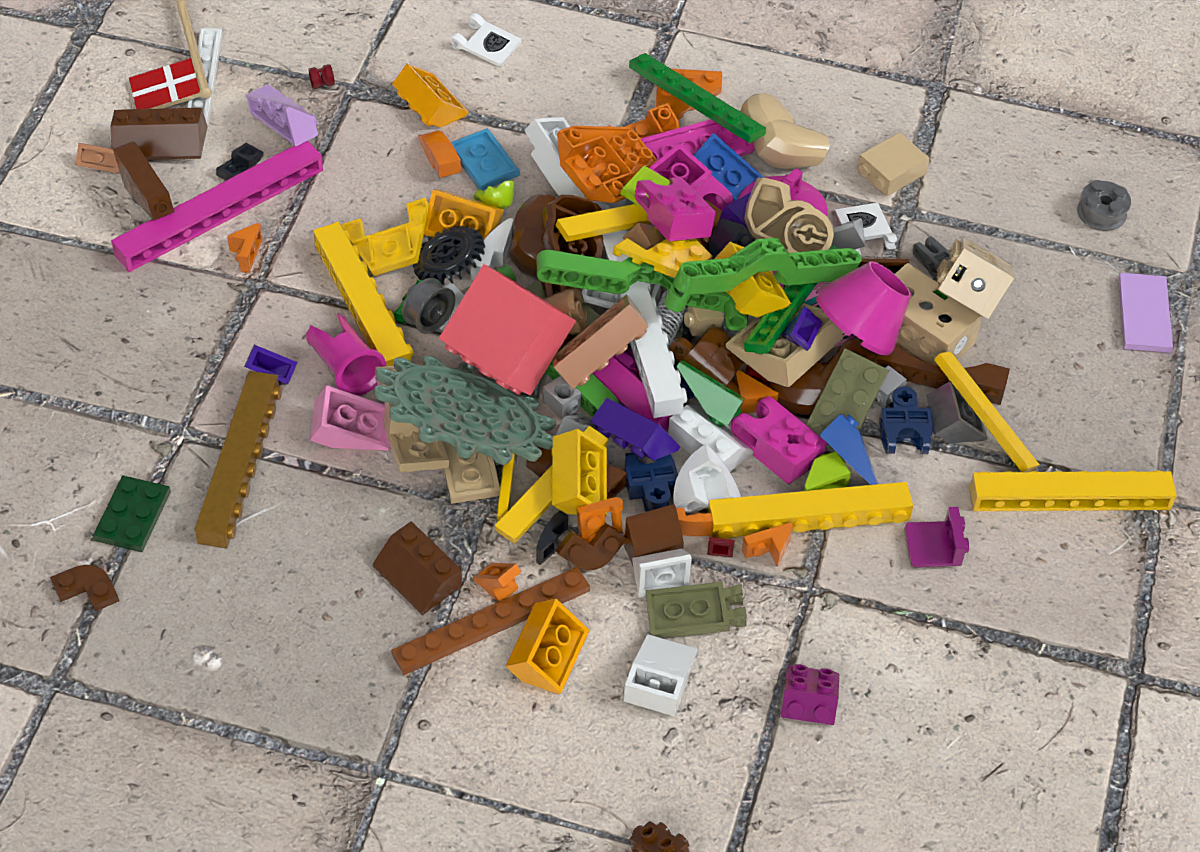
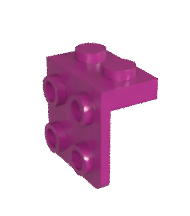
[904,507,969,567]
[781,664,840,725]

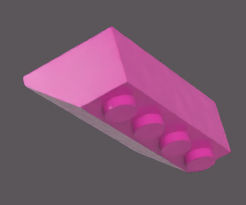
[592,355,686,431]

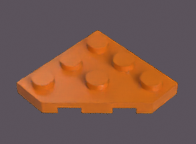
[656,69,722,120]

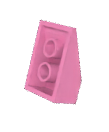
[310,385,390,451]

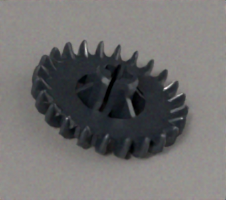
[412,226,485,286]

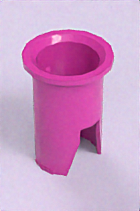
[306,313,386,396]

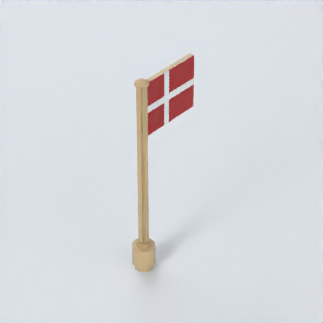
[129,0,212,109]

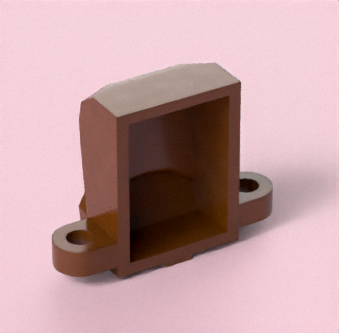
[669,324,745,395]

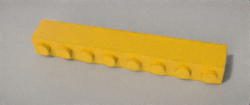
[313,221,414,366]
[969,470,1177,511]
[707,482,913,539]

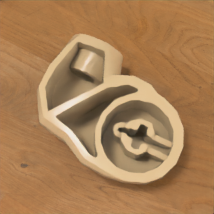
[740,93,829,169]
[744,178,834,253]

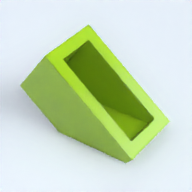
[804,451,851,491]

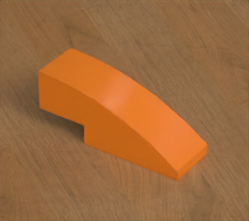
[418,130,461,178]

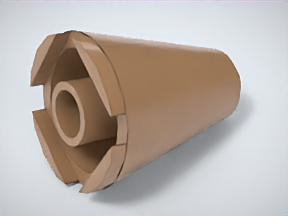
[543,287,587,335]

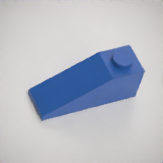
[820,414,878,485]

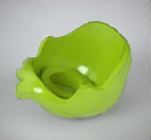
[474,180,515,210]

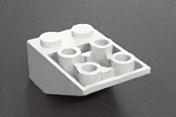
[624,634,698,716]

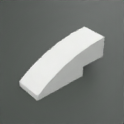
[470,218,514,281]

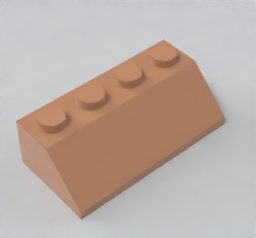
[553,294,649,389]

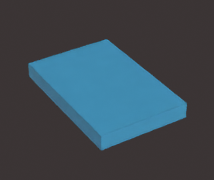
[451,128,520,190]

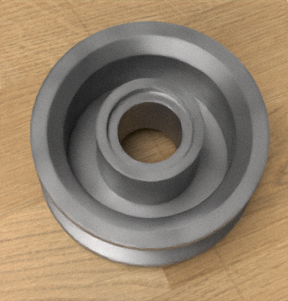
[1077,180,1131,231]
[402,278,455,334]

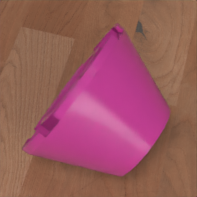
[816,261,911,355]

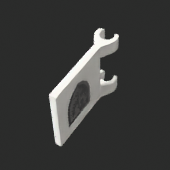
[451,13,522,67]
[835,203,897,255]

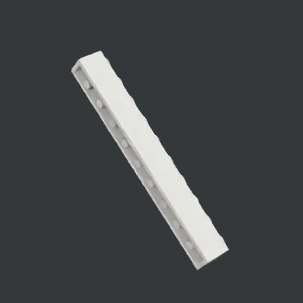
[602,229,687,418]

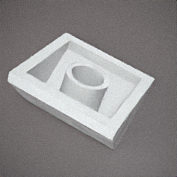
[632,549,692,597]

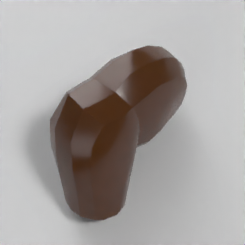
[509,194,556,279]
[542,195,603,258]
[766,340,875,416]

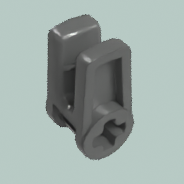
[913,236,950,278]

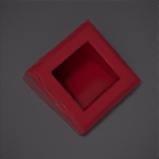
[707,537,735,557]

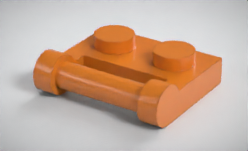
[576,497,625,545]

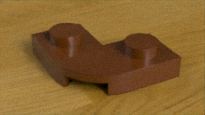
[555,522,627,570]
[50,565,120,611]

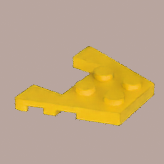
[341,197,429,276]
[612,227,712,278]

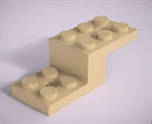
[375,363,449,472]

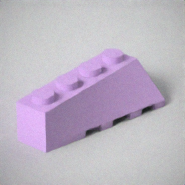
[246,84,318,147]

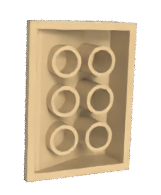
[726,303,843,387]

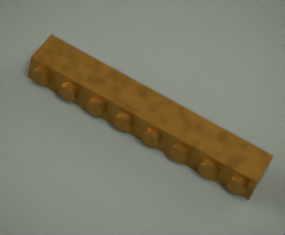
[194,371,282,549]

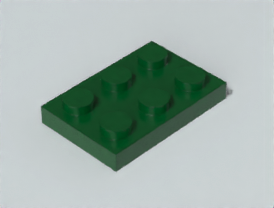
[93,475,171,553]

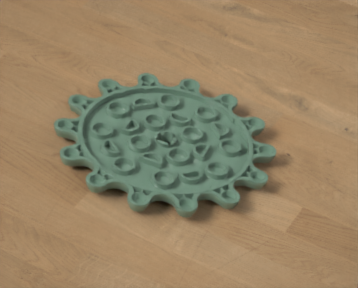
[374,356,556,465]

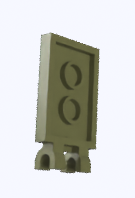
[645,581,747,639]

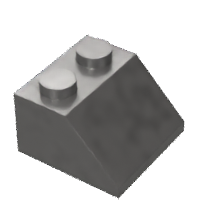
[926,381,987,443]

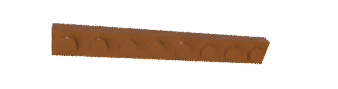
[391,567,590,676]

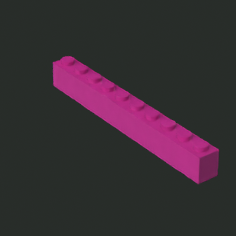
[111,141,323,272]

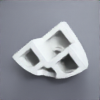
[673,444,741,514]

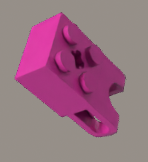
[649,143,733,211]
[635,177,716,241]
[731,396,827,485]

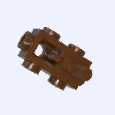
[630,821,690,852]

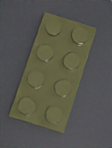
[806,348,890,457]

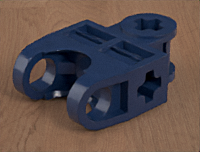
[879,386,933,455]
[625,452,678,512]

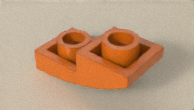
[676,508,713,536]

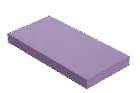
[1118,273,1173,353]

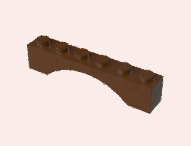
[874,344,1010,405]

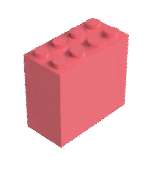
[438,264,576,396]

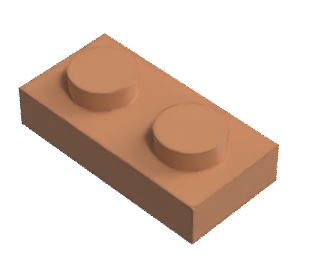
[75,143,120,173]

